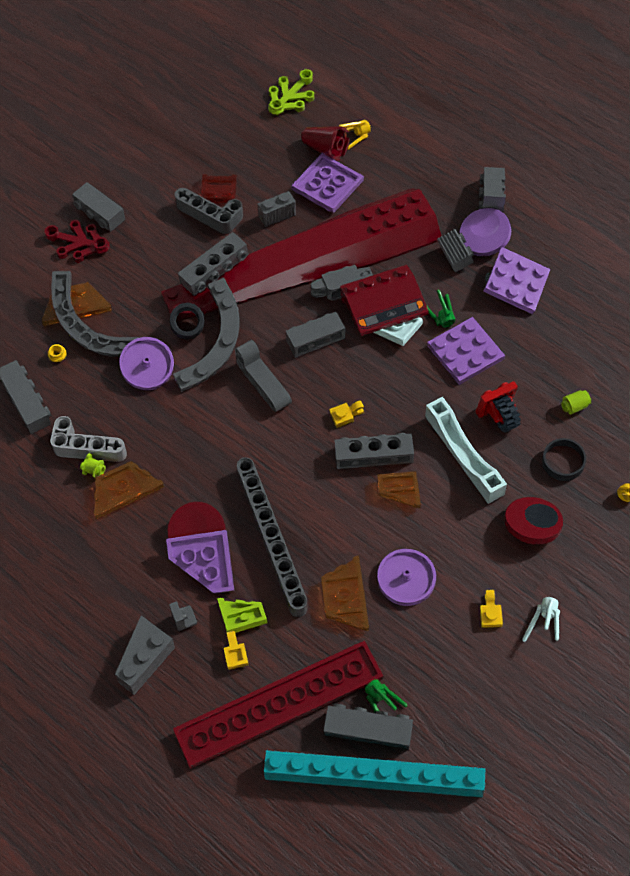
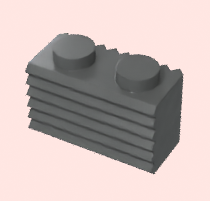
[257,191,296,227]
[437,229,474,272]

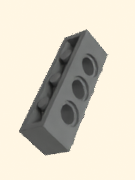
[178,232,249,296]
[335,433,414,469]

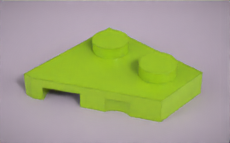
[217,598,267,633]

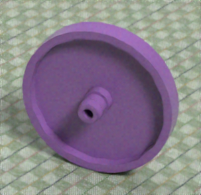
[460,208,511,256]
[119,337,174,390]
[377,549,436,606]

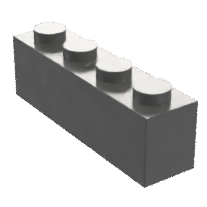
[0,360,52,434]
[324,704,413,749]

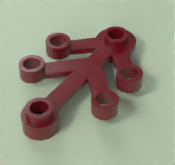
[44,220,110,263]

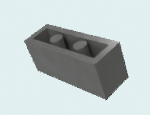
[72,182,126,232]
[286,312,345,358]

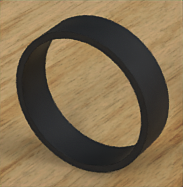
[542,438,586,481]

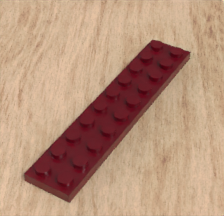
[173,640,384,769]

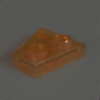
[377,471,421,509]

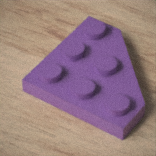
[166,530,234,594]

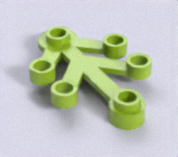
[268,69,315,115]

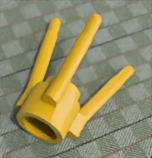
[339,120,371,150]

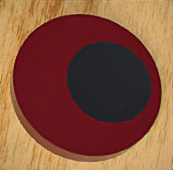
[504,497,563,544]

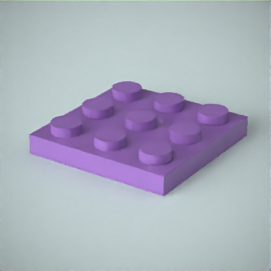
[292,153,364,213]
[483,247,550,314]
[427,317,505,385]

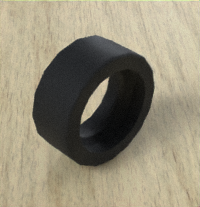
[169,303,204,340]

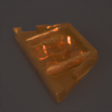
[42,282,112,326]
[94,461,165,519]
[321,556,369,631]

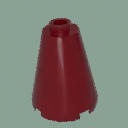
[301,126,349,161]

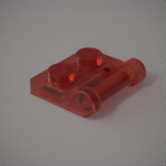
[201,174,237,203]

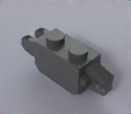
[311,265,373,301]

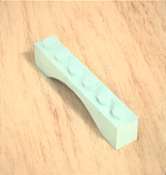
[425,397,507,504]

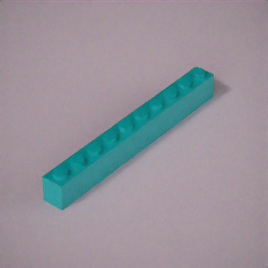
[264,750,485,797]

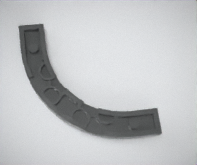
[51,271,141,357]
[173,278,239,392]

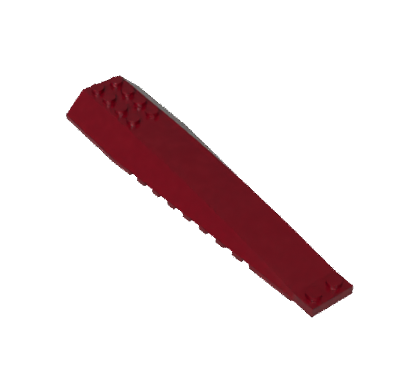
[161,188,442,322]

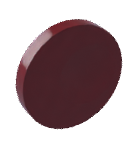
[168,502,226,538]

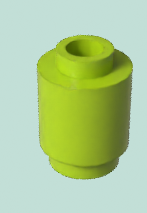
[561,390,591,414]

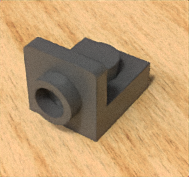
[169,601,197,631]

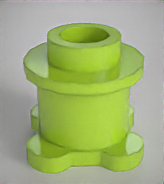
[80,453,106,478]

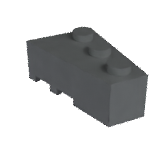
[478,167,506,212]
[115,615,175,695]

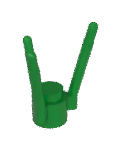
[426,289,456,328]
[365,679,407,712]

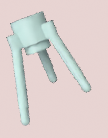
[522,597,560,642]

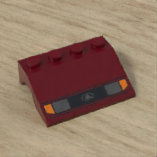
[340,265,429,336]

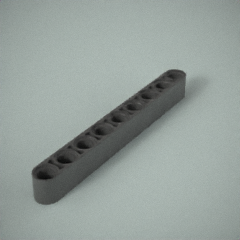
[237,457,308,617]

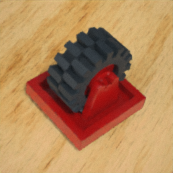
[475,381,521,433]

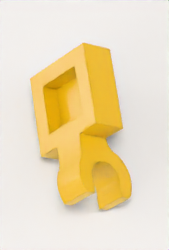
[329,401,364,428]
[480,590,503,628]
[224,631,249,670]

